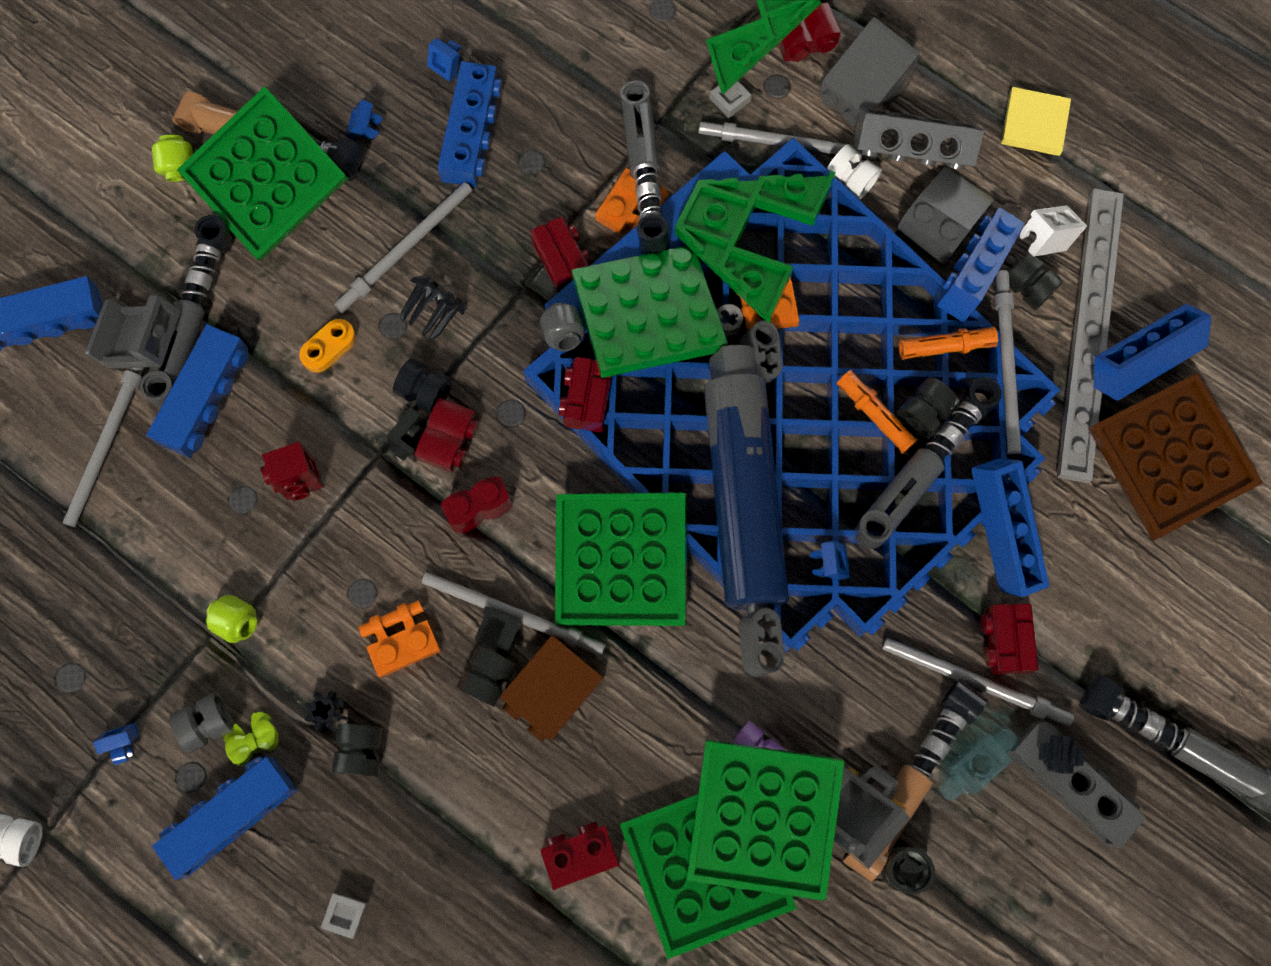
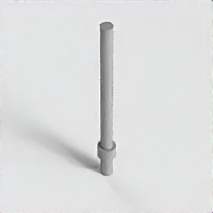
[699,122,875,160]
[334,182,472,313]
[994,270,1021,454]
[62,367,145,528]
[422,572,606,656]
[882,637,1075,727]

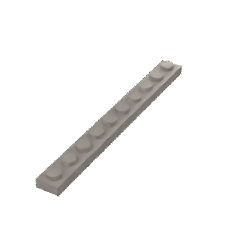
[1056,189,1124,483]

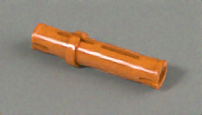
[898,326,998,360]
[836,370,918,454]

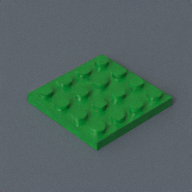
[177,86,349,261]
[572,246,728,378]
[555,493,687,626]
[687,739,844,901]
[619,794,797,960]

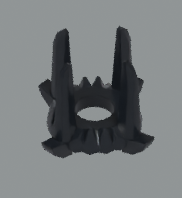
[400,275,465,339]

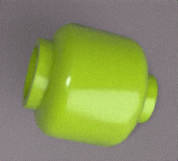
[152,135,193,182]
[206,594,257,643]

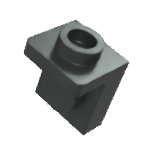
[386,407,425,462]

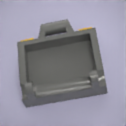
[834,767,910,869]

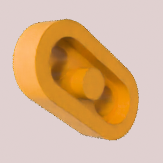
[299,319,356,373]

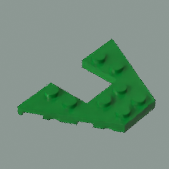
[695,0,821,94]
[675,172,835,323]

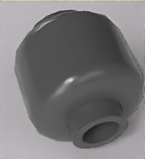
[540,303,585,352]

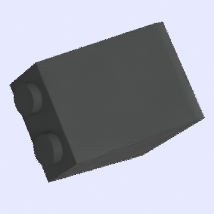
[819,17,921,126]

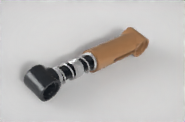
[172,91,365,181]
[842,679,988,882]

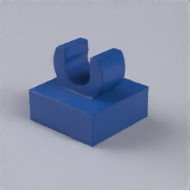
[427,38,462,82]
[345,99,382,141]
[810,541,850,580]
[93,723,139,765]

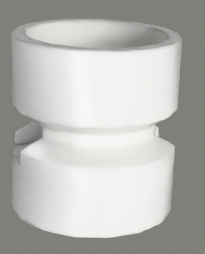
[827,144,882,200]
[0,814,42,867]

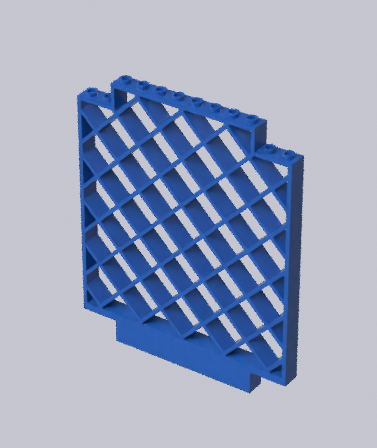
[523,138,1060,653]

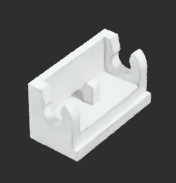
[1020,205,1087,257]

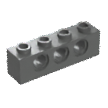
[852,107,984,170]
[1006,721,1146,849]

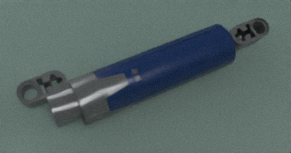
[704,320,789,677]

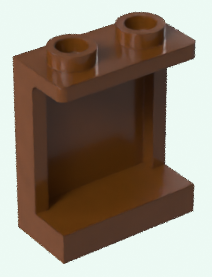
[500,635,604,742]

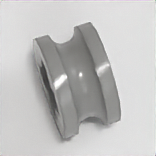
[717,304,743,336]

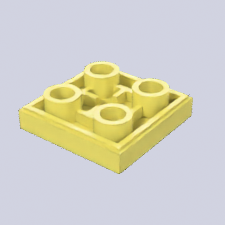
[1001,87,1071,156]

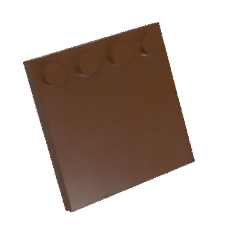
[1088,373,1263,541]

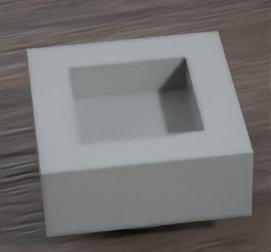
[709,81,752,118]
[321,893,368,939]

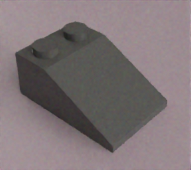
[895,167,995,268]

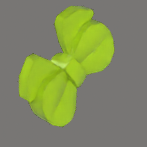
[223,712,278,766]

